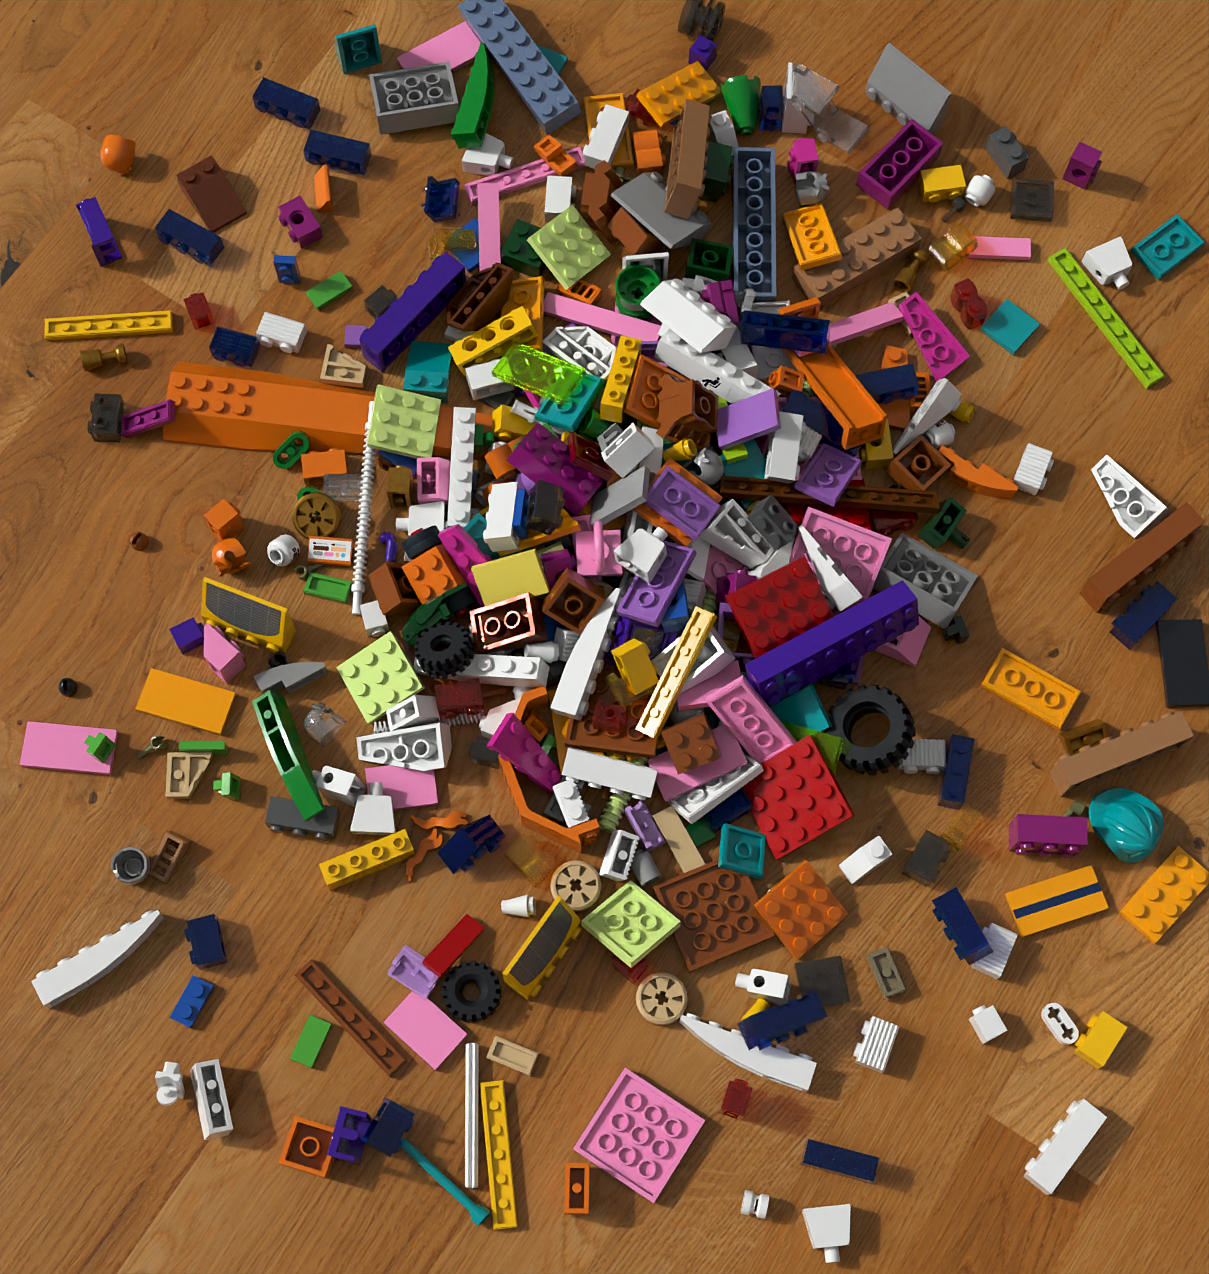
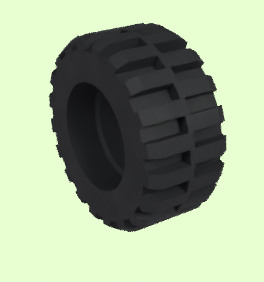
[825,684,916,775]

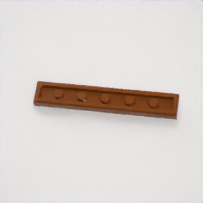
[295,959,407,1077]

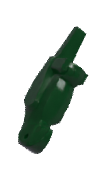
[402,583,468,645]

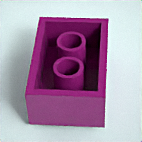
[1009,814,1088,858]

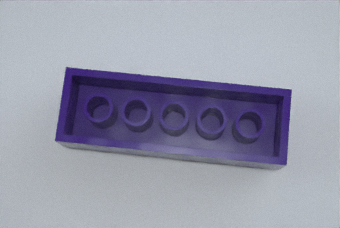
[359,252,466,373]

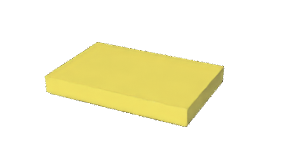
[471,549,550,606]

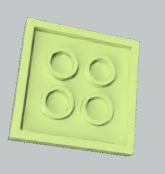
[527,205,611,290]
[366,384,441,459]
[336,631,425,724]
[581,880,681,968]

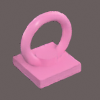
[575,520,623,577]

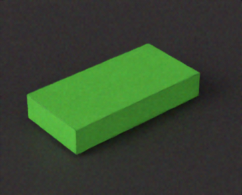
[306,271,353,311]
[304,572,353,604]
[179,741,228,755]
[290,1015,332,1069]

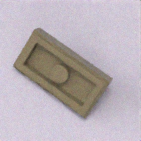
[866,947,906,1000]

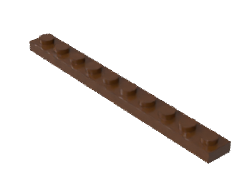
[719,476,939,514]

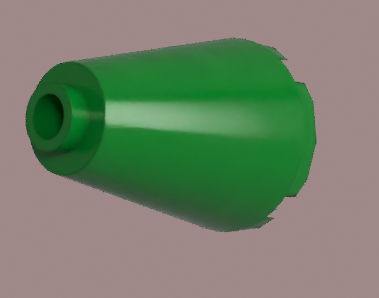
[721,75,761,136]

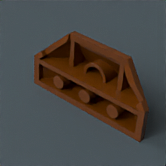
[446,262,515,332]

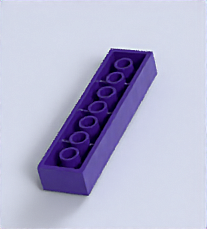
[745,580,919,706]

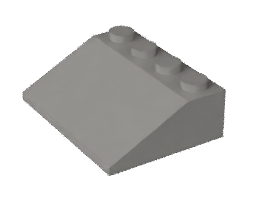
[865,43,951,135]
[369,62,459,135]
[611,171,712,249]
[873,533,978,629]

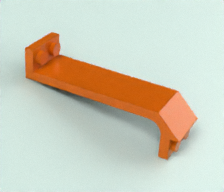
[773,297,887,450]

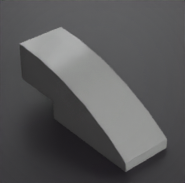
[253,662,328,694]

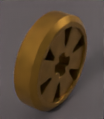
[292,492,341,540]

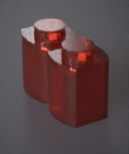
[950,279,988,330]

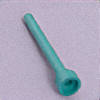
[399,1139,491,1227]

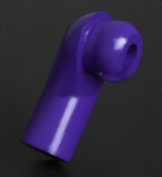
[380,532,398,562]

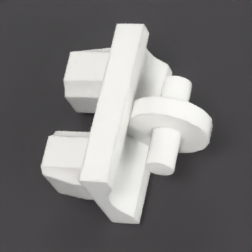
[155,1062,185,1106]

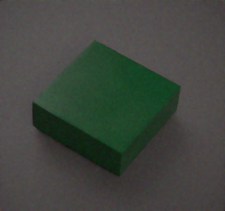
[685,817,716,848]

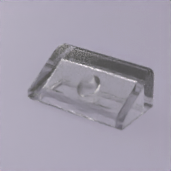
[323,474,363,501]

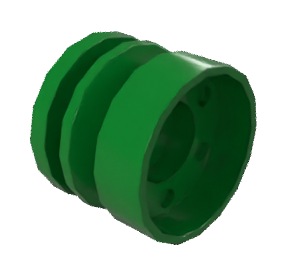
[616,265,660,321]

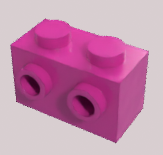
[787,138,819,184]

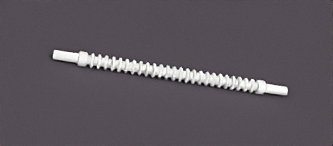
[351,401,376,615]

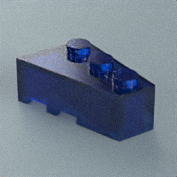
[738,990,827,1051]

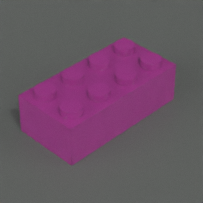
[856,119,943,210]
[506,422,605,516]

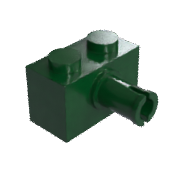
[917,497,970,549]

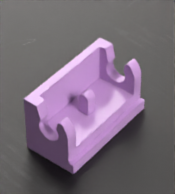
[625,801,666,852]
[387,945,441,999]

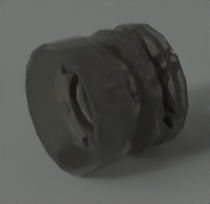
[678,0,726,42]

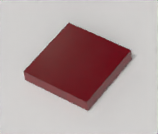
[567,432,613,481]

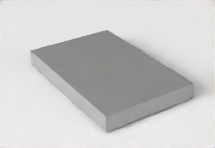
[590,466,650,527]

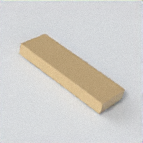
[652,806,705,873]

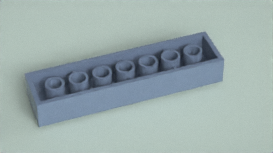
[457,0,581,135]
[732,147,776,303]

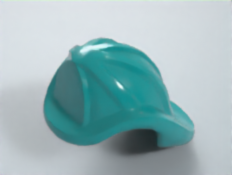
[1089,788,1164,863]

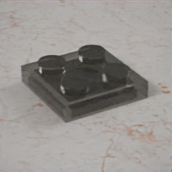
[1010,178,1054,222]
[794,956,850,1011]

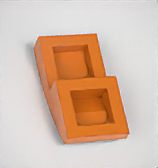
[534,135,578,177]
[522,710,549,742]

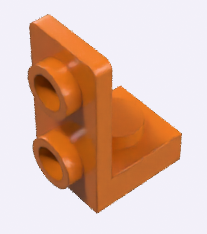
[761,365,804,396]

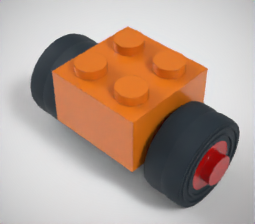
[401,525,477,620]

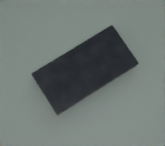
[1156,619,1209,707]

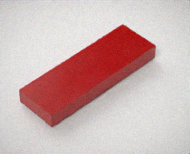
[422,914,485,978]

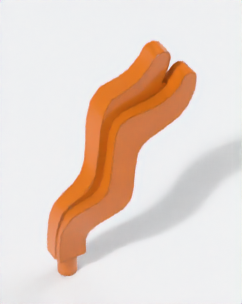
[410,810,468,830]
[406,828,443,881]

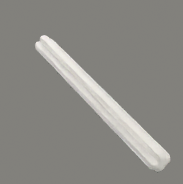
[465,1043,479,1188]

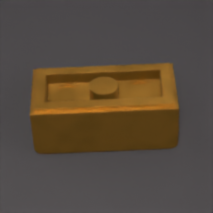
[1058,719,1109,755]

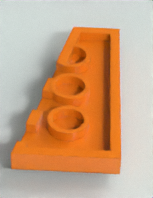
[874,345,910,432]

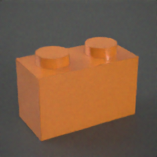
[301,448,349,487]
[204,499,245,541]
[564,1163,590,1215]

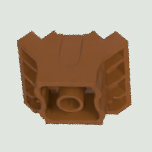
[580,160,623,244]
[656,374,718,451]

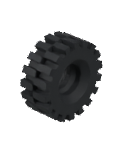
[414,621,475,679]
[442,961,502,1023]

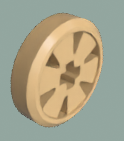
[551,860,601,912]
[636,972,688,1025]

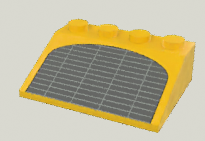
[201,577,296,654]
[502,896,583,1000]

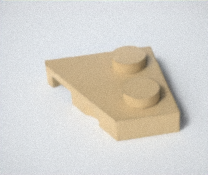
[320,344,367,388]
[165,752,213,799]

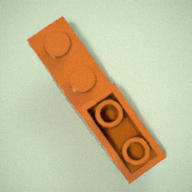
[938,445,1019,499]

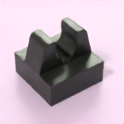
[942,615,970,644]

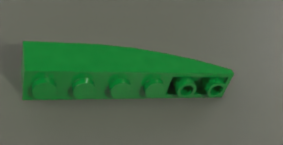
[451,43,494,149]
[252,690,325,821]

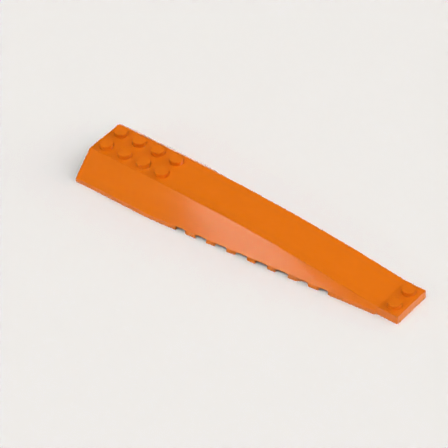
[163,362,510,459]

